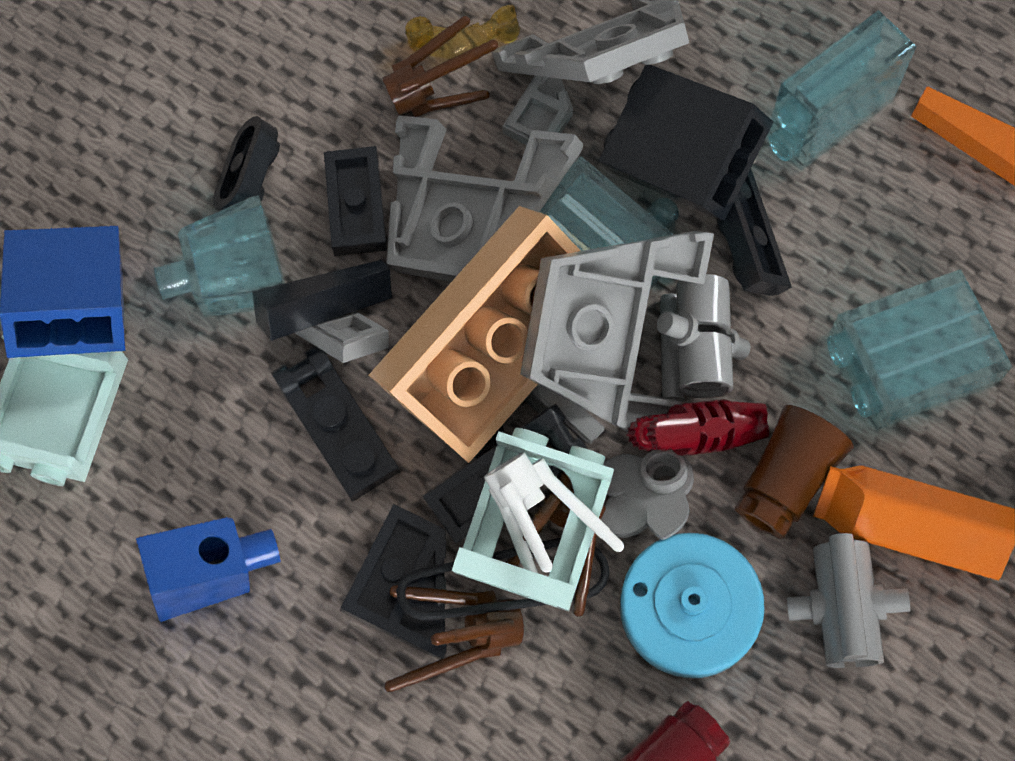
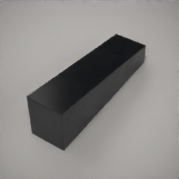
[252,260,392,341]

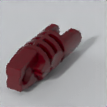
[626,399,769,456]

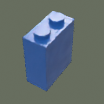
[0,226,126,358]

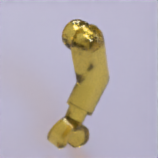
[405,5,520,59]

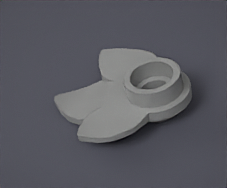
[601,450,694,540]

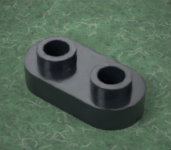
[213,116,280,219]

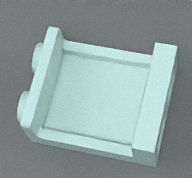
[0,335,128,486]

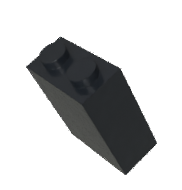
[598,65,774,221]

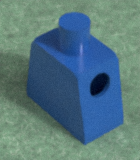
[136,517,281,622]

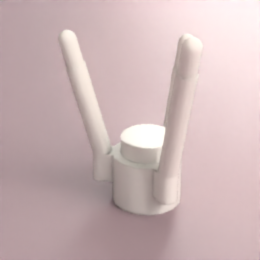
[484,452,624,573]

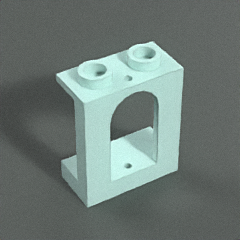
[451,427,614,612]

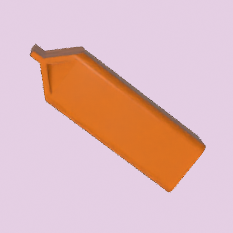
[813,465,1015,581]

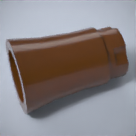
[735,405,854,539]

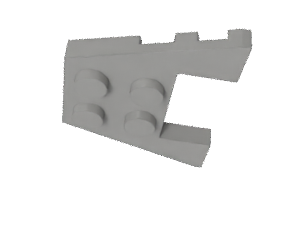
[492,0,689,84]
[387,115,583,282]
[520,231,714,433]

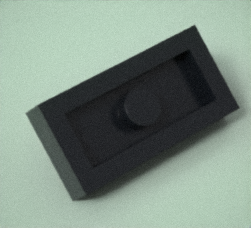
[324,146,388,256]

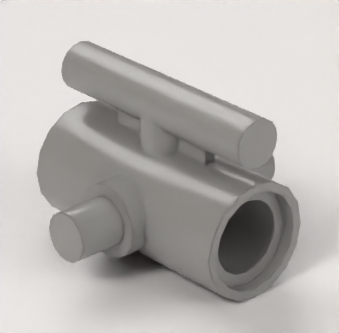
[657,274,751,402]
[787,533,910,668]

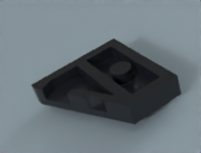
[340,504,447,660]

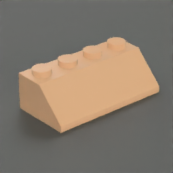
[368,206,581,463]

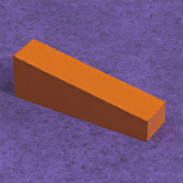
[911,86,1015,186]

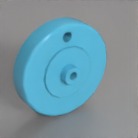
[620,533,764,678]

